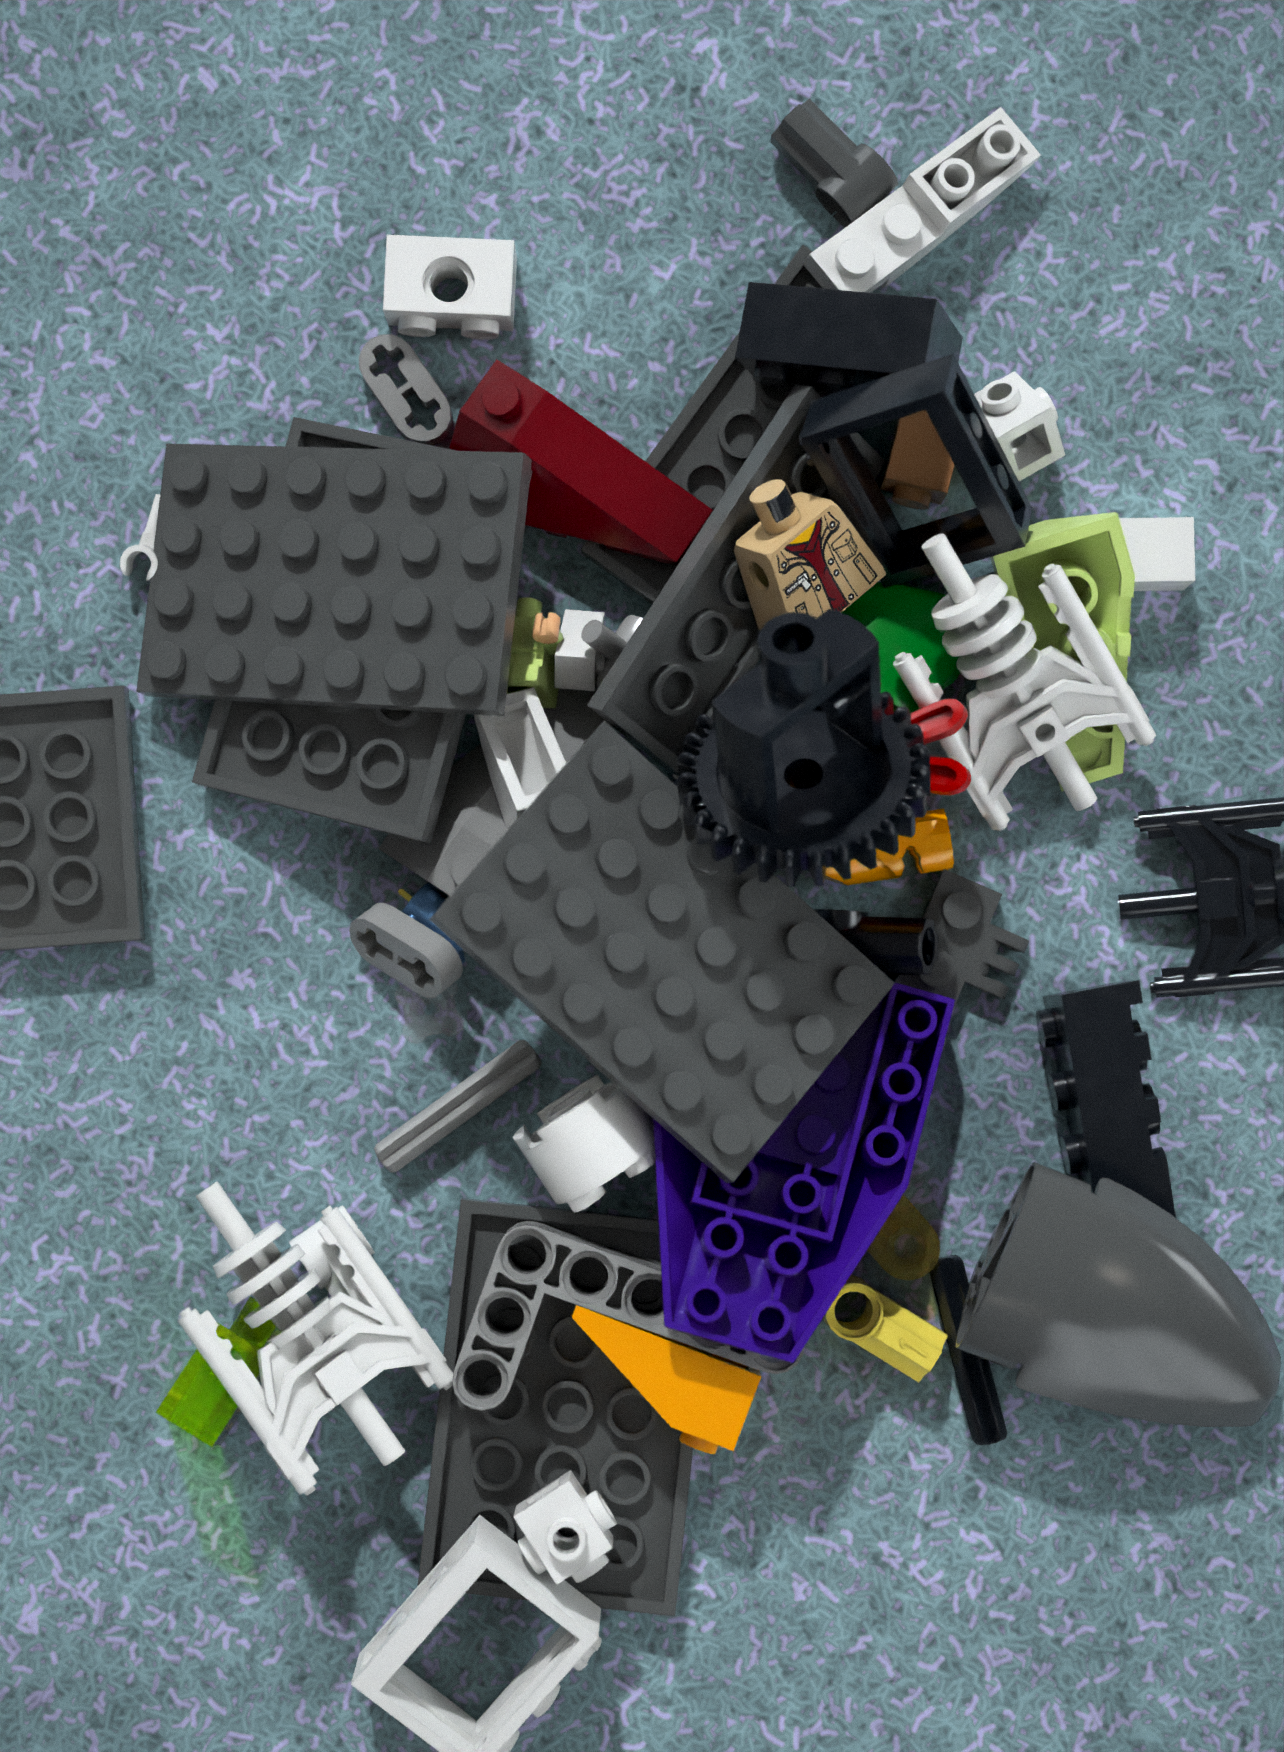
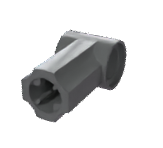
[770,99,898,227]

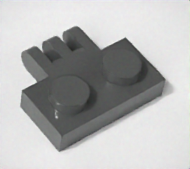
[894,869,1029,1011]

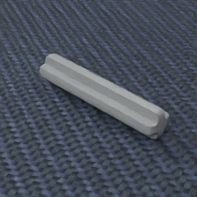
[374,1040,542,1173]

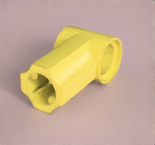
[823,1274,948,1383]

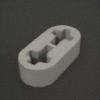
[359,334,453,446]
[349,903,463,998]

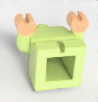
[507,597,563,708]

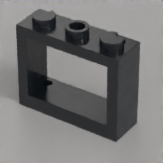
[799,354,1032,588]

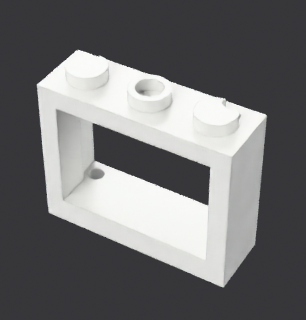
[351,1515,602,1752]

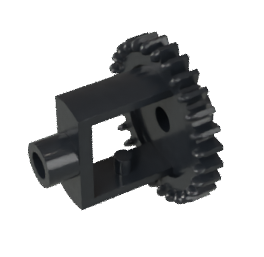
[677,609,931,887]

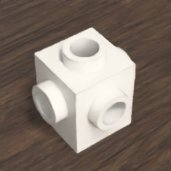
[974,371,1065,481]
[513,1470,617,1585]

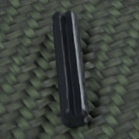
[928,1255,1007,1445]

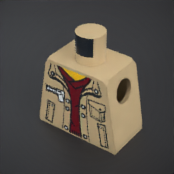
[734,479,886,630]

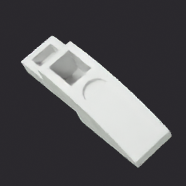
[803,107,1041,293]

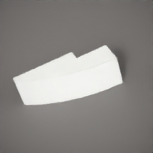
[474,687,566,830]

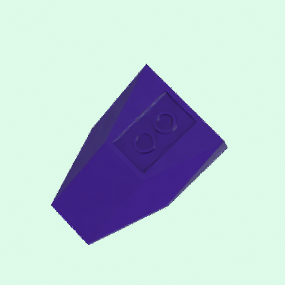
[653,982,955,1363]

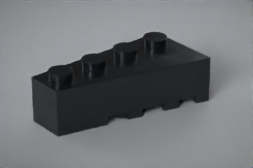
[1036,980,1176,1218]

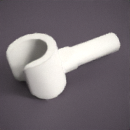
[120,494,160,581]

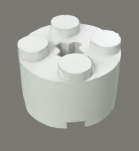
[513,1075,655,1213]

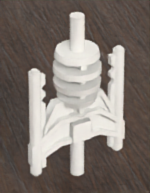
[893,534,1156,831]
[178,1181,453,1496]

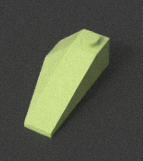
[990,512,1135,791]

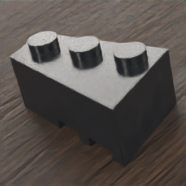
[735,282,963,393]

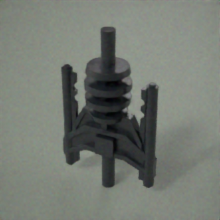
[1118,797,1284,998]

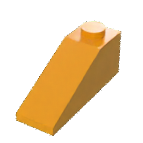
[572,1305,762,1454]

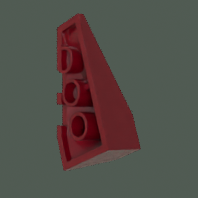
[449,359,713,566]

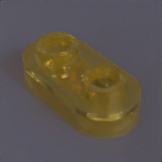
[867,1194,940,1280]

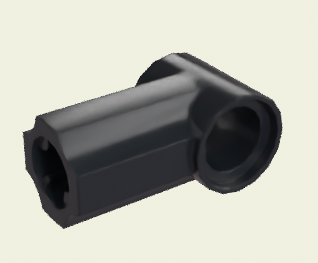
[813,909,939,975]

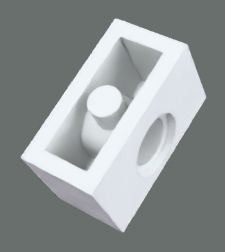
[383,235,517,340]

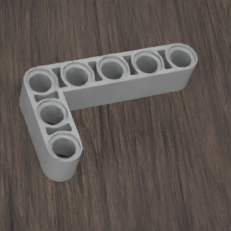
[452,1221,804,1410]

